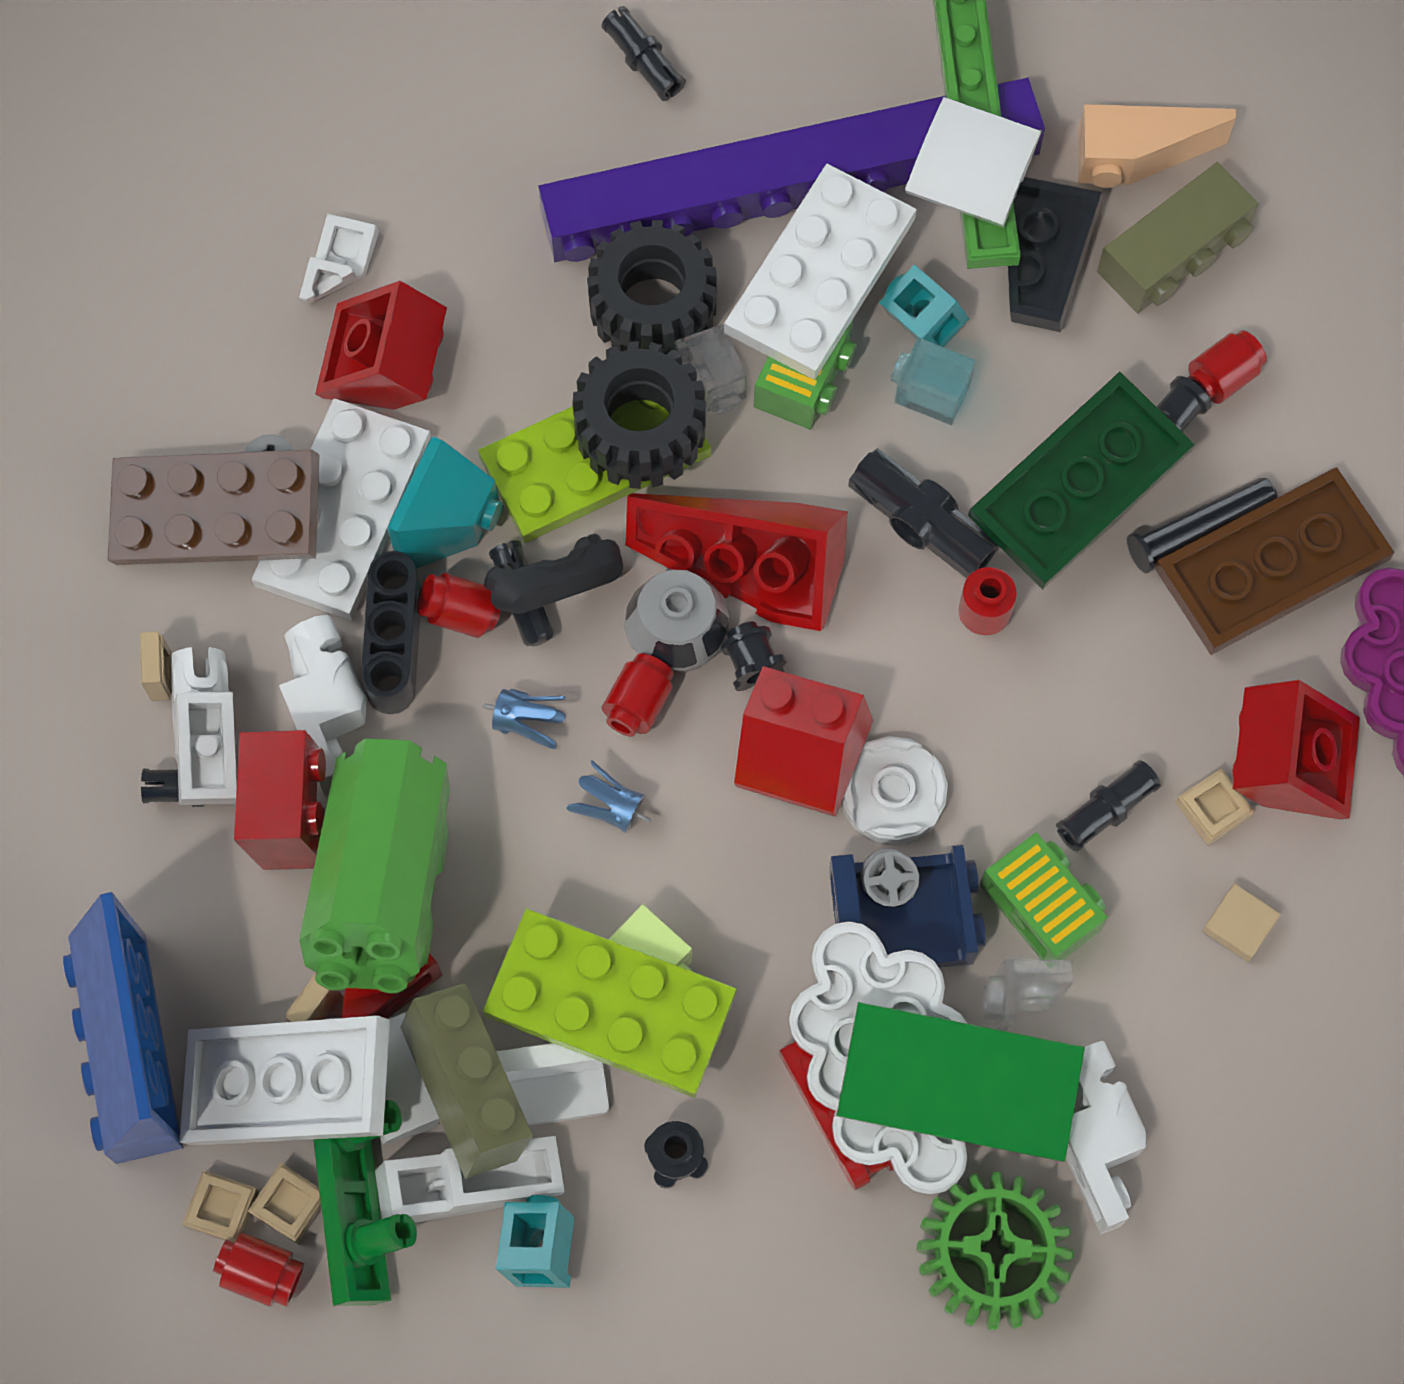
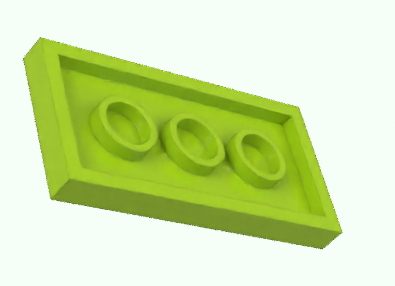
[478,400,711,543]
[482,908,737,1098]

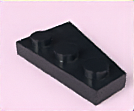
[1008,177,1102,332]

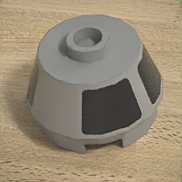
[624,570,730,673]

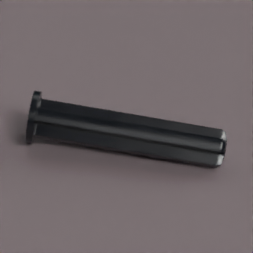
[1127,478,1278,573]

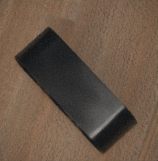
[361,551,421,715]

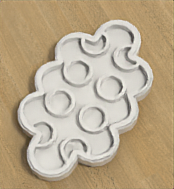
[789,922,967,1194]

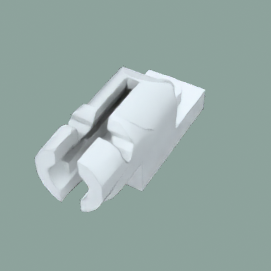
[279,614,366,797]
[170,647,237,805]
[1066,1041,1146,1235]

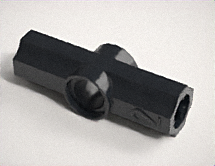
[848,448,999,579]

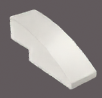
[375,1136,565,1223]

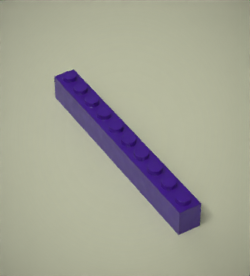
[538,77,1045,263]

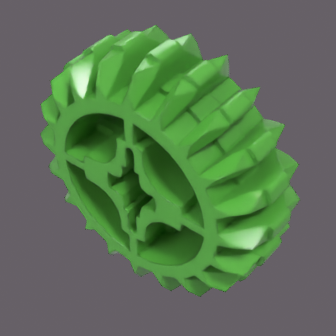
[916,1171,1074,1331]

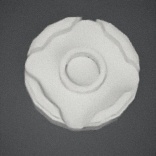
[841,736,948,845]

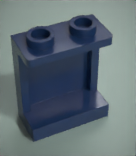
[829,845,986,968]

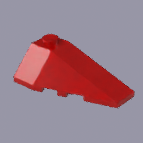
[625,493,848,631]

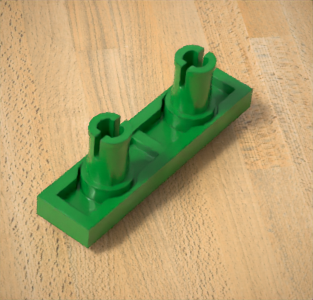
[313,1099,417,1306]

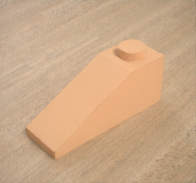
[1078,104,1236,188]

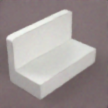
[496,1043,609,1126]

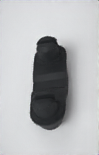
[484,533,623,614]

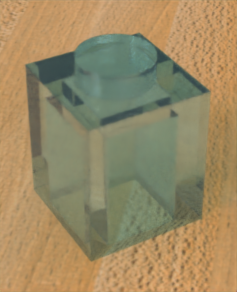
[891,337,976,425]

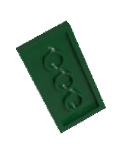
[968,371,1195,590]

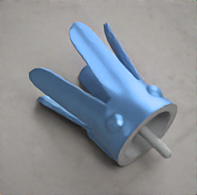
[483,688,566,749]
[566,759,651,833]

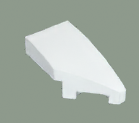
[299,213,379,303]

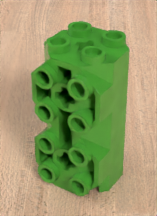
[299,738,450,993]

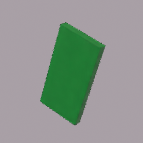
[836,1002,1085,1162]

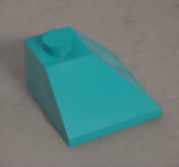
[387,436,502,569]

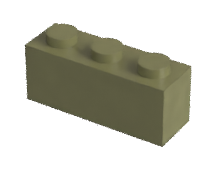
[1097,162,1259,314]
[400,983,533,1179]

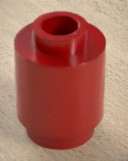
[1188,330,1267,404]
[958,567,1017,635]
[417,573,501,638]
[601,653,674,737]
[213,1232,304,1307]

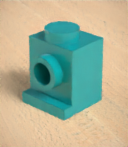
[879,264,970,356]
[495,1195,575,1288]

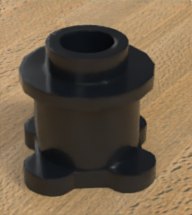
[721,621,787,691]
[644,1121,708,1189]

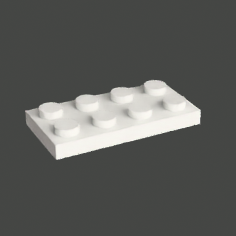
[724,164,917,380]
[252,398,431,621]
[179,1016,390,1145]

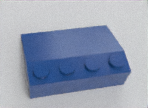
[63,892,183,1164]

